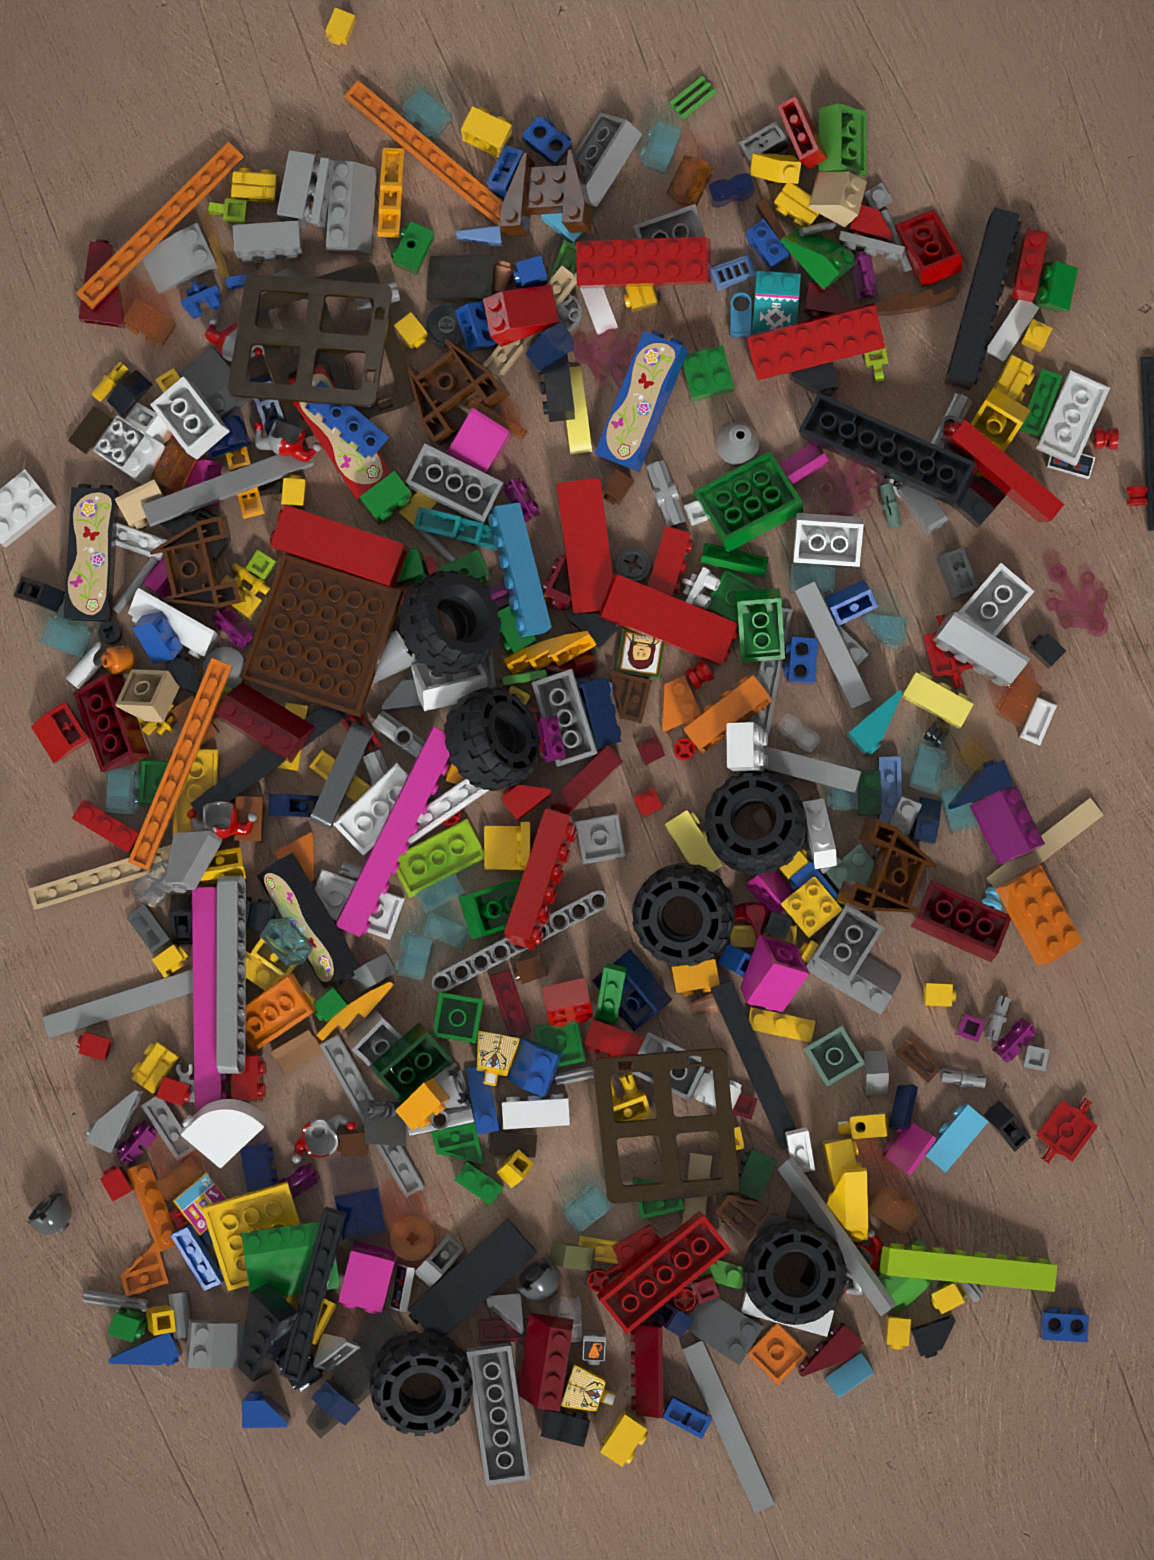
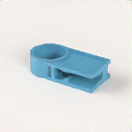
[730,292,752,338]

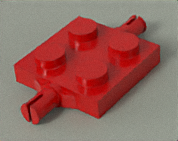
[923,614,974,689]
[1035,1098,1098,1164]
[607,1224,672,1278]

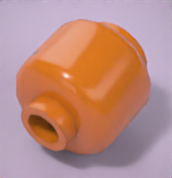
[102,645,136,675]

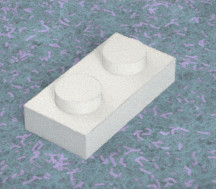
[785,1127,815,1173]

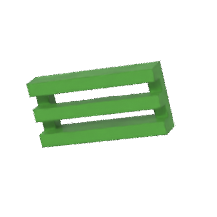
[669,75,717,120]
[503,669,547,687]

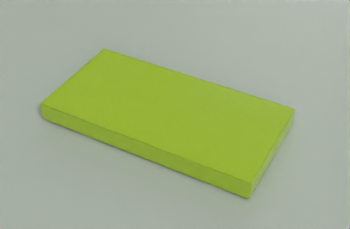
[396,818,484,898]

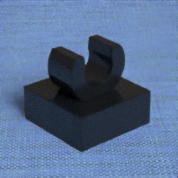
[764,911,793,940]

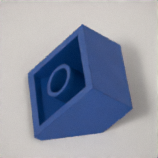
[507,1037,563,1097]
[242,1391,291,1428]

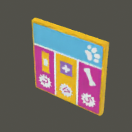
[173,1172,227,1235]

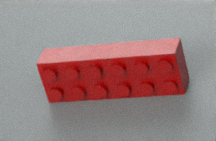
[576,237,711,289]
[746,303,885,381]
[504,809,577,951]
[596,1211,731,1334]

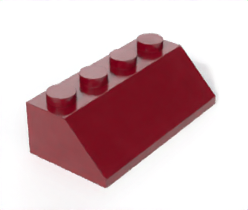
[73,674,149,772]
[214,682,315,763]
[910,880,1011,962]
[518,1313,574,1412]
[630,1323,663,1418]

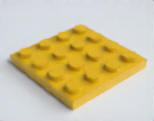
[202,1181,301,1291]

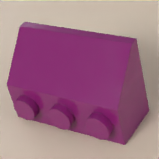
[970,785,1045,865]

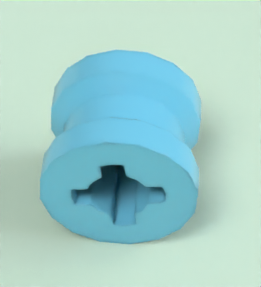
[981,887,1003,911]

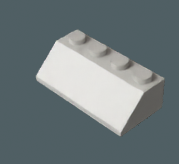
[128,588,219,659]

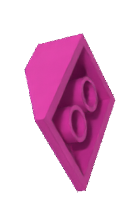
[882,1121,937,1175]

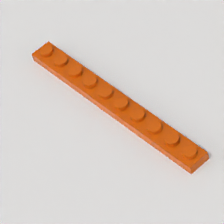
[344,80,506,234]
[76,142,244,309]
[128,658,233,871]

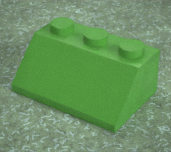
[818,103,867,177]
[876,1237,935,1315]

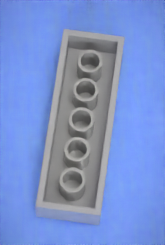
[467,1342,530,1486]

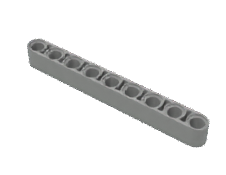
[217,875,246,1074]
[432,891,608,992]

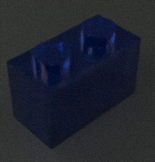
[240,1143,278,1192]

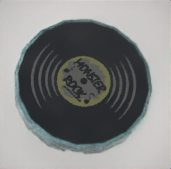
[425,303,463,348]

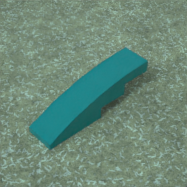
[414,507,498,551]

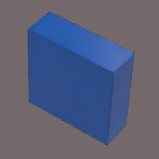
[225,274,248,290]

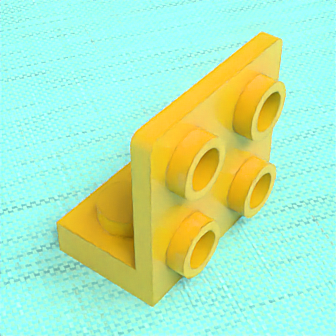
[484,822,530,870]
[781,877,843,938]

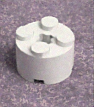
[691,1069,742,1110]

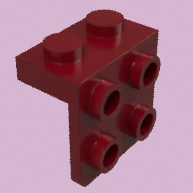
[542,555,572,611]

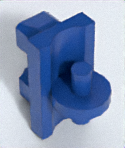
[180,280,222,319]

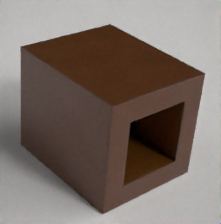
[602,469,634,505]
[512,955,547,984]
[336,1132,369,1157]

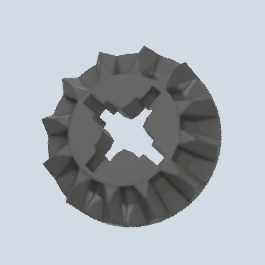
[616,547,651,582]

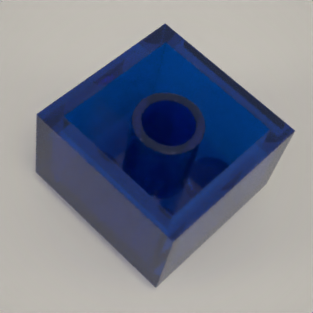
[334,1186,388,1240]

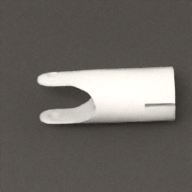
[66,642,105,689]

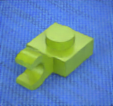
[208,198,247,224]
[864,341,888,382]

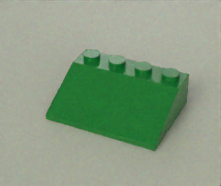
[693,451,804,553]
[241,1221,341,1296]

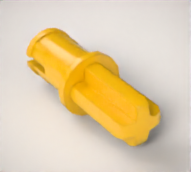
[92,362,129,401]

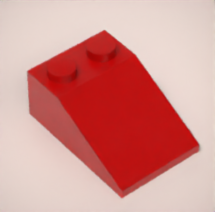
[895,209,962,287]
[483,285,560,347]

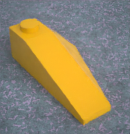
[826,1168,868,1242]

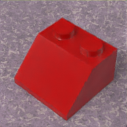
[501,785,552,821]

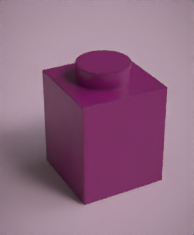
[954,1013,986,1042]

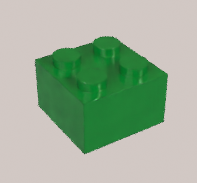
[682,345,734,402]
[360,471,412,524]
[432,992,484,1043]

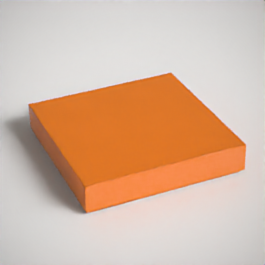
[747,1322,808,1385]

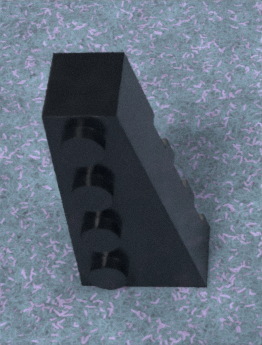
[238,1283,298,1382]

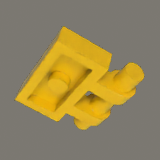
[219,563,271,619]

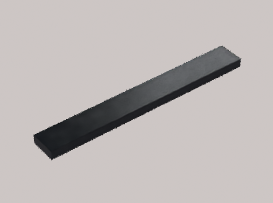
[1140,357,1154,531]
[190,706,345,820]
[710,980,796,1150]
[280,1206,347,1383]

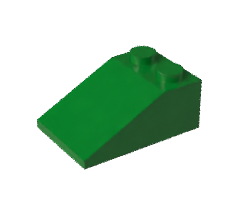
[780,228,858,290]
[736,588,785,663]
[458,877,522,939]

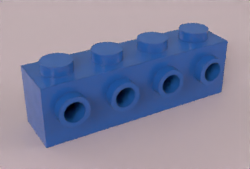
[305,380,389,459]

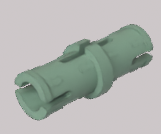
[879,483,902,529]

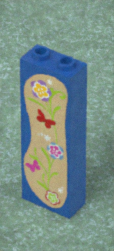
[594,330,688,472]

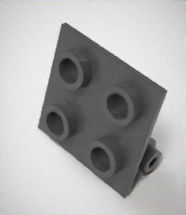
[363,1100,406,1146]

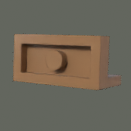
[271,1029,323,1074]

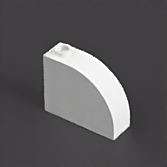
[181,1099,268,1168]

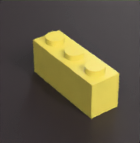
[901,671,974,729]
[665,810,722,872]

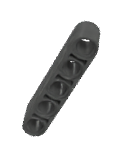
[310,722,374,829]

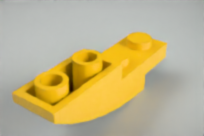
[246,951,315,1004]

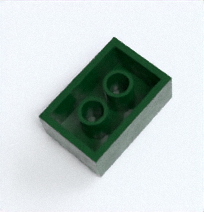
[369,1022,453,1103]

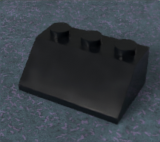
[952,453,1006,528]

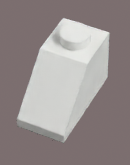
[125,402,172,445]

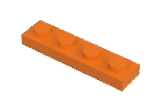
[127,1161,176,1253]

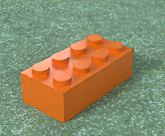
[683,675,773,755]
[995,865,1083,966]

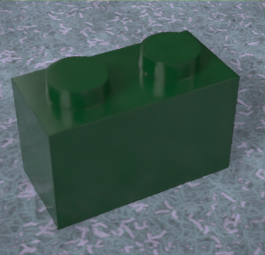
[857,770,882,816]
[738,1149,776,1201]

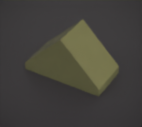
[550,1241,595,1271]

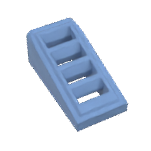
[456,226,502,247]
[711,255,756,292]

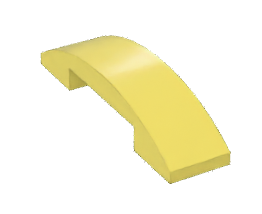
[566,366,592,455]

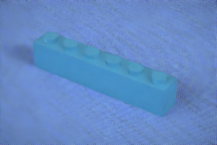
[488,502,552,638]

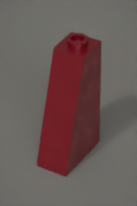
[79,239,125,329]
[550,746,623,815]

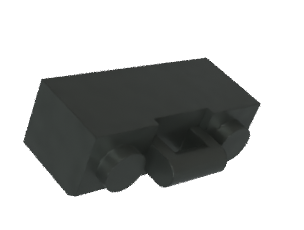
[160,507,231,561]

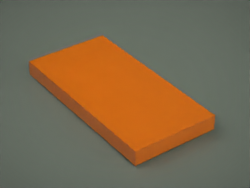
[246,973,316,1054]

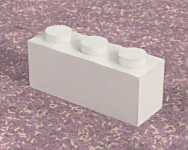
[802,798,837,869]
[502,1094,570,1129]

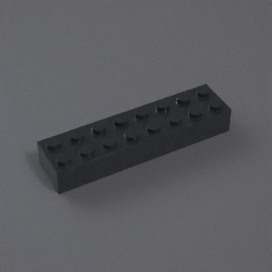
[944,207,1021,390]
[799,392,978,509]

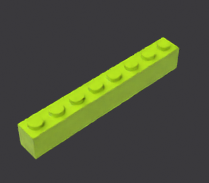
[880,1243,1058,1292]

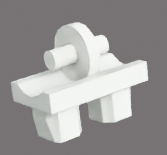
[681,567,720,610]

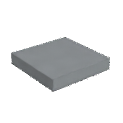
[575,813,626,864]

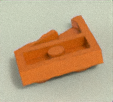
[662,676,702,733]
[274,832,315,882]
[120,1243,170,1297]

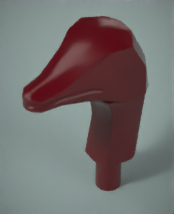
[540,648,598,678]
[734,902,769,940]

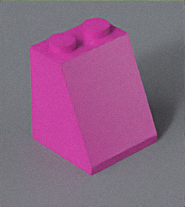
[446,408,511,474]
[740,935,810,1012]
[338,1241,398,1314]

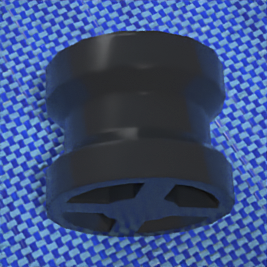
[98,621,123,645]
[923,720,950,748]

